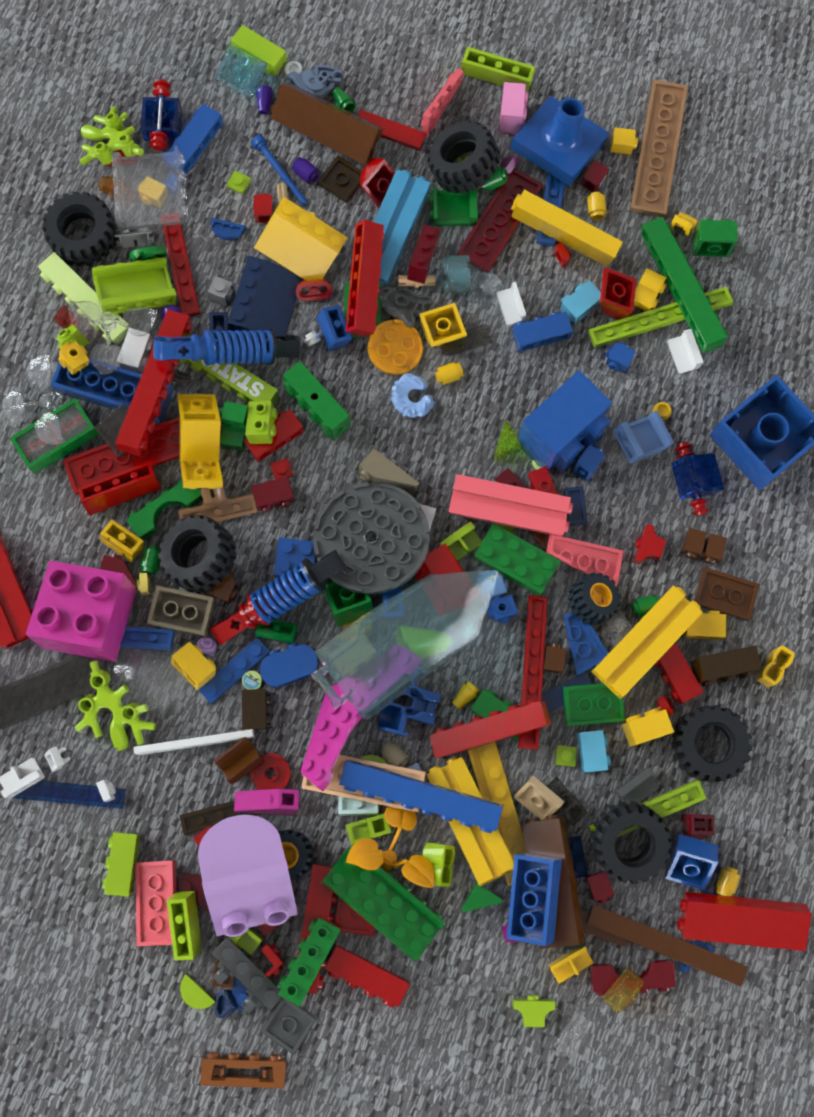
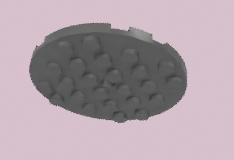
[313,482,430,594]

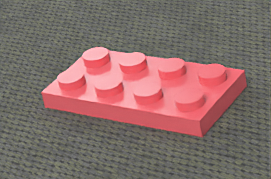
[135,860,177,946]

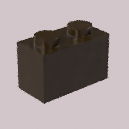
[242,689,271,730]

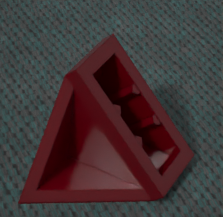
[683,814,714,840]

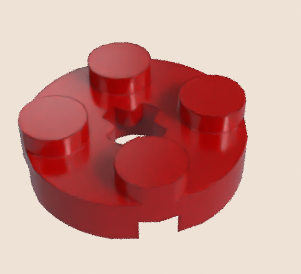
[251,753,291,790]

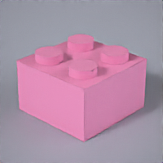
[499,82,528,135]

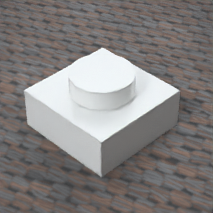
[96,780,116,802]

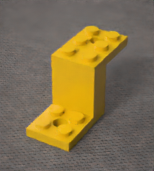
[177,394,223,489]

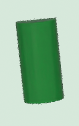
[255,620,298,644]

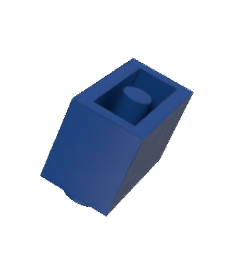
[317,305,352,351]
[572,444,605,483]

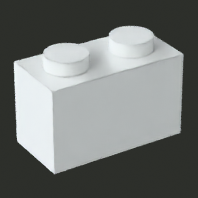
[117,328,154,374]

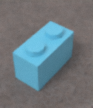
[560,280,601,325]
[577,730,611,773]

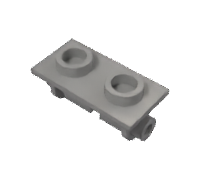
[115,227,154,248]

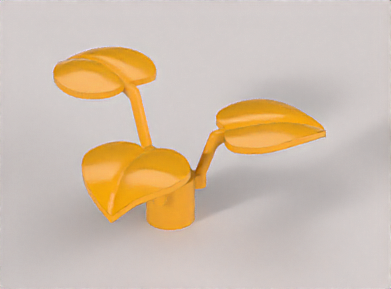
[346,806,435,888]

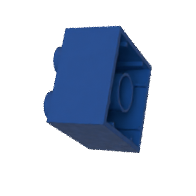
[516,370,612,473]
[709,374,814,491]

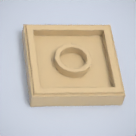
[514,776,564,821]

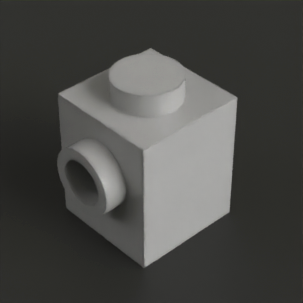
[208,276,235,306]

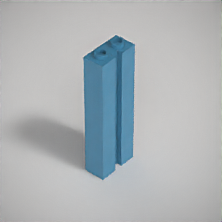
[374,169,431,286]

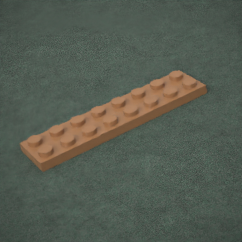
[630,79,688,218]

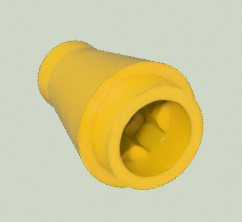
[452,681,480,710]

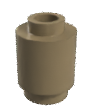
[380,741,409,767]

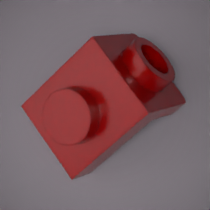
[261,943,285,977]

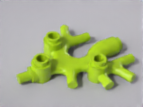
[79,106,144,166]
[74,660,156,751]

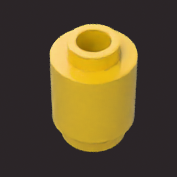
[587,192,607,221]
[435,362,464,385]
[716,866,741,896]

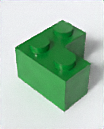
[219,401,248,452]

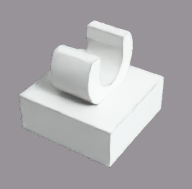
[45,747,70,773]

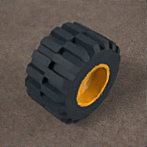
[567,572,621,626]
[278,830,314,881]

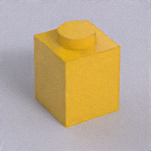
[610,127,638,155]

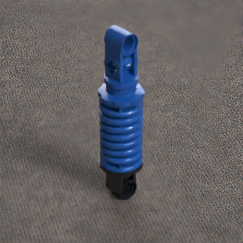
[153,329,301,366]

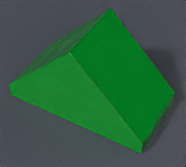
[461,883,502,912]

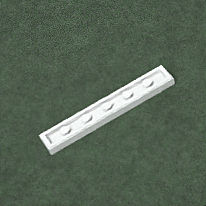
[134,729,255,755]

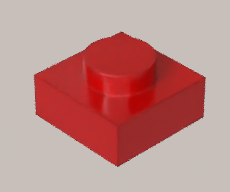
[554,242,571,268]
[270,458,294,479]
[657,694,677,716]

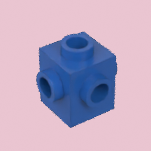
[486,595,518,624]

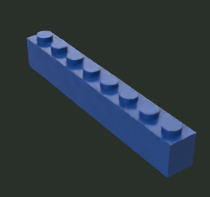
[339,759,504,833]

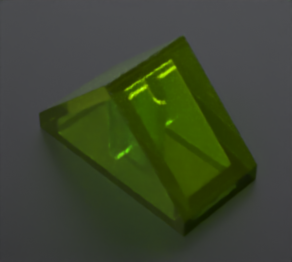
[493,421,521,462]

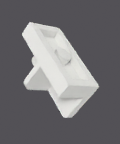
[0,758,45,799]

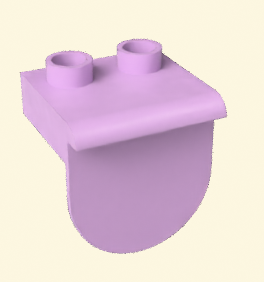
[198,815,298,937]

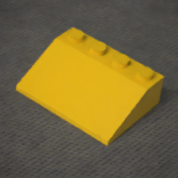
[254,197,348,281]

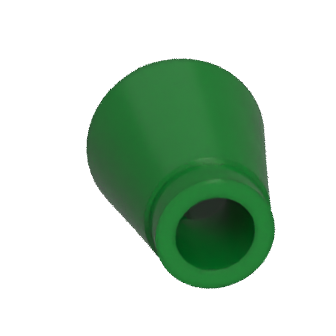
[332,88,355,112]

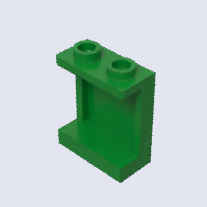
[429,186,478,227]

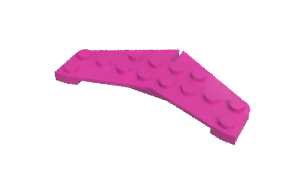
[301,645,422,791]

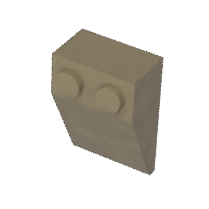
[358,448,419,494]

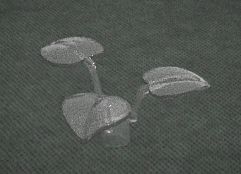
[68,301,158,375]
[2,353,64,445]

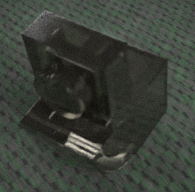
[546,777,588,826]

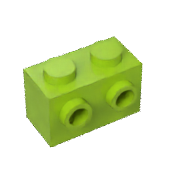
[245,401,278,444]

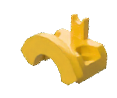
[670,211,698,237]

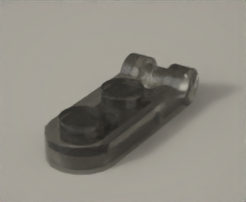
[441,324,493,356]

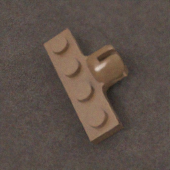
[178,487,258,522]

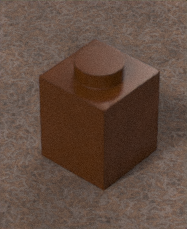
[543,644,566,674]

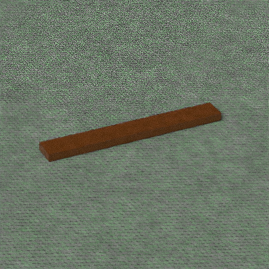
[586,904,748,987]

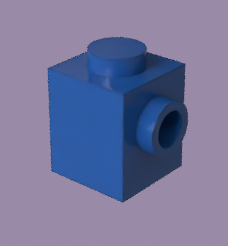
[605,342,636,373]

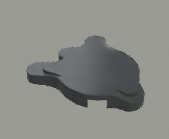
[379,287,433,328]

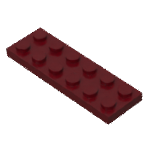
[457,168,544,273]

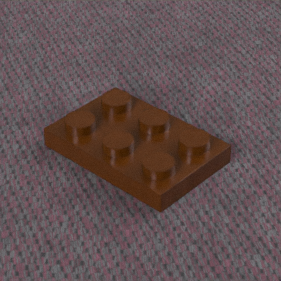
[694,567,760,621]

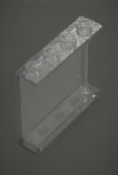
[112,146,188,230]

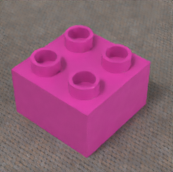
[25,560,137,662]

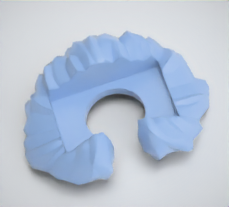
[391,373,435,418]

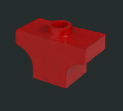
[528,466,558,495]
[633,524,666,565]

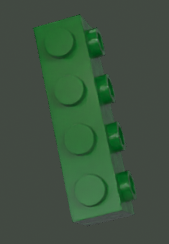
[277,917,341,1007]

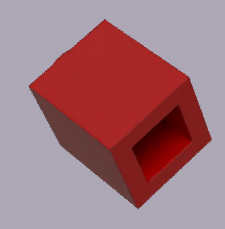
[253,193,274,223]

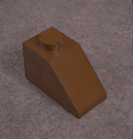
[206,569,238,604]

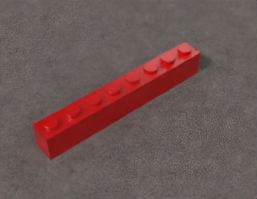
[115,309,193,456]

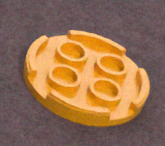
[367,319,423,375]

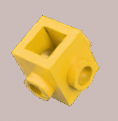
[58,341,89,375]

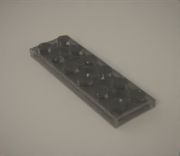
[0,655,113,730]

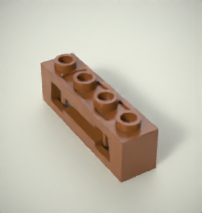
[200,1052,287,1088]

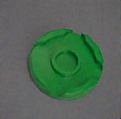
[129,246,167,262]

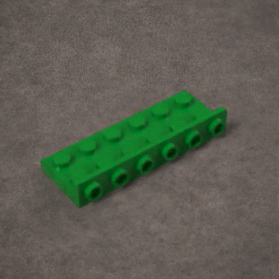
[322,844,446,962]

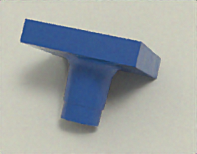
[510,96,610,187]

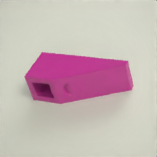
[234,789,299,816]

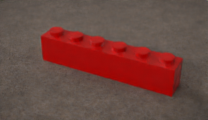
[346,219,384,337]
[429,698,552,759]
[297,864,337,994]

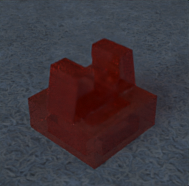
[53,305,79,329]

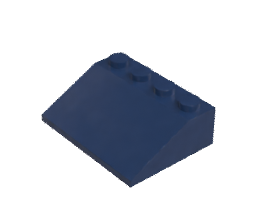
[227,256,303,336]

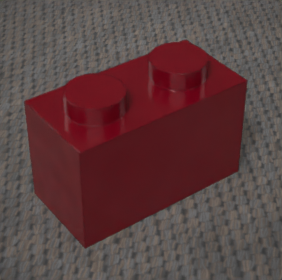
[251,476,295,513]

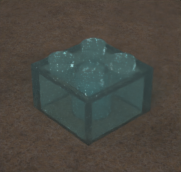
[215,44,268,97]

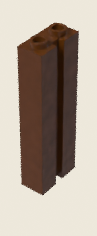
[271,82,383,165]
[521,815,586,949]

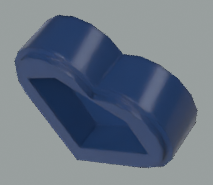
[215,990,238,1018]

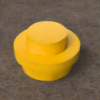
[653,402,672,421]

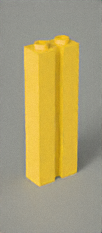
[511,190,623,267]
[591,585,703,699]
[426,757,514,887]

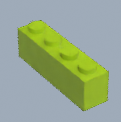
[461,46,535,93]

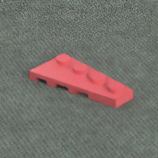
[421,68,464,136]
[546,534,623,587]

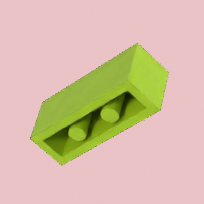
[230,25,288,76]
[102,832,141,897]
[167,891,203,960]

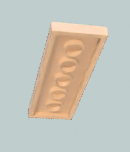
[302,754,426,812]

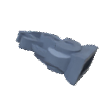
[288,65,342,98]

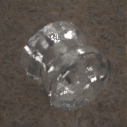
[479,273,502,296]

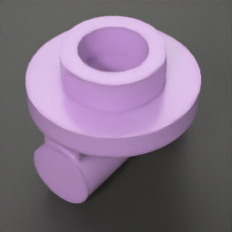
[197,637,217,657]

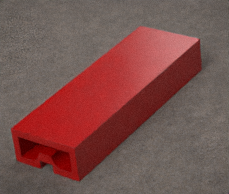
[0,533,33,649]
[677,892,812,951]

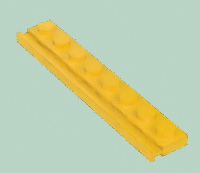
[468,742,526,886]

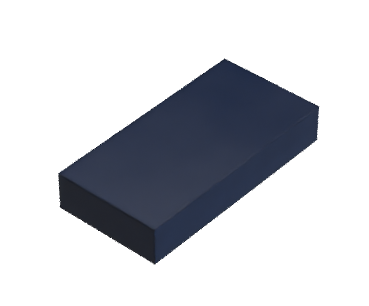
[564,486,588,526]

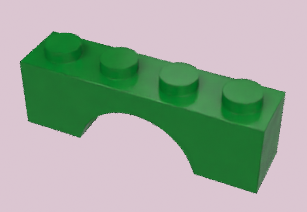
[126,479,203,541]

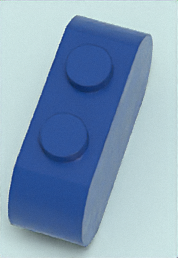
[260,643,319,689]

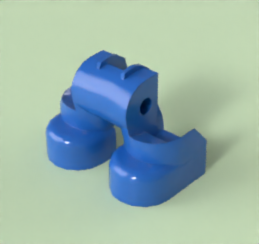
[377,667,441,736]

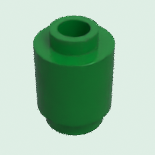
[483,166,508,191]
[140,545,161,575]
[632,595,660,617]

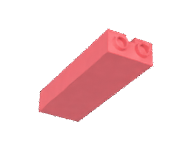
[448,474,573,536]

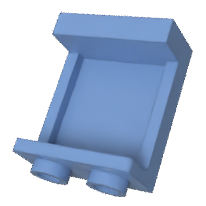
[613,411,674,464]

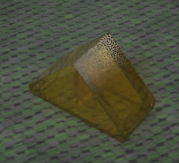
[602,967,644,1014]

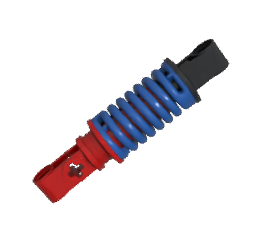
[209,550,346,645]

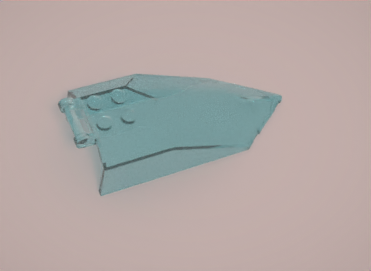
[311,570,499,720]

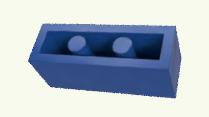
[512,312,573,352]

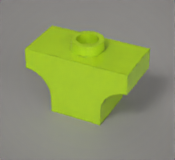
[512,995,555,1027]

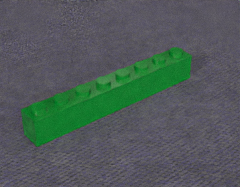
[640,217,728,353]

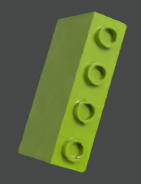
[92,257,176,316]

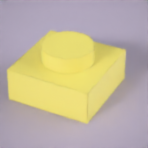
[137,573,151,595]

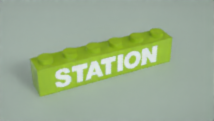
[180,334,279,404]

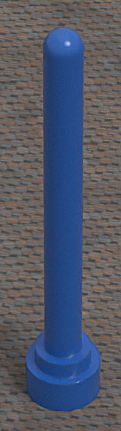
[251,134,308,206]

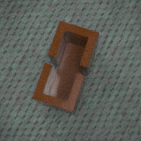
[681,528,727,565]

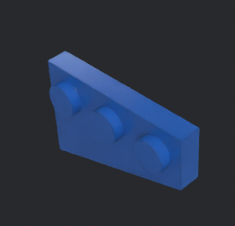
[563,612,608,676]

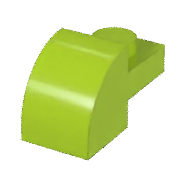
[345,814,391,845]

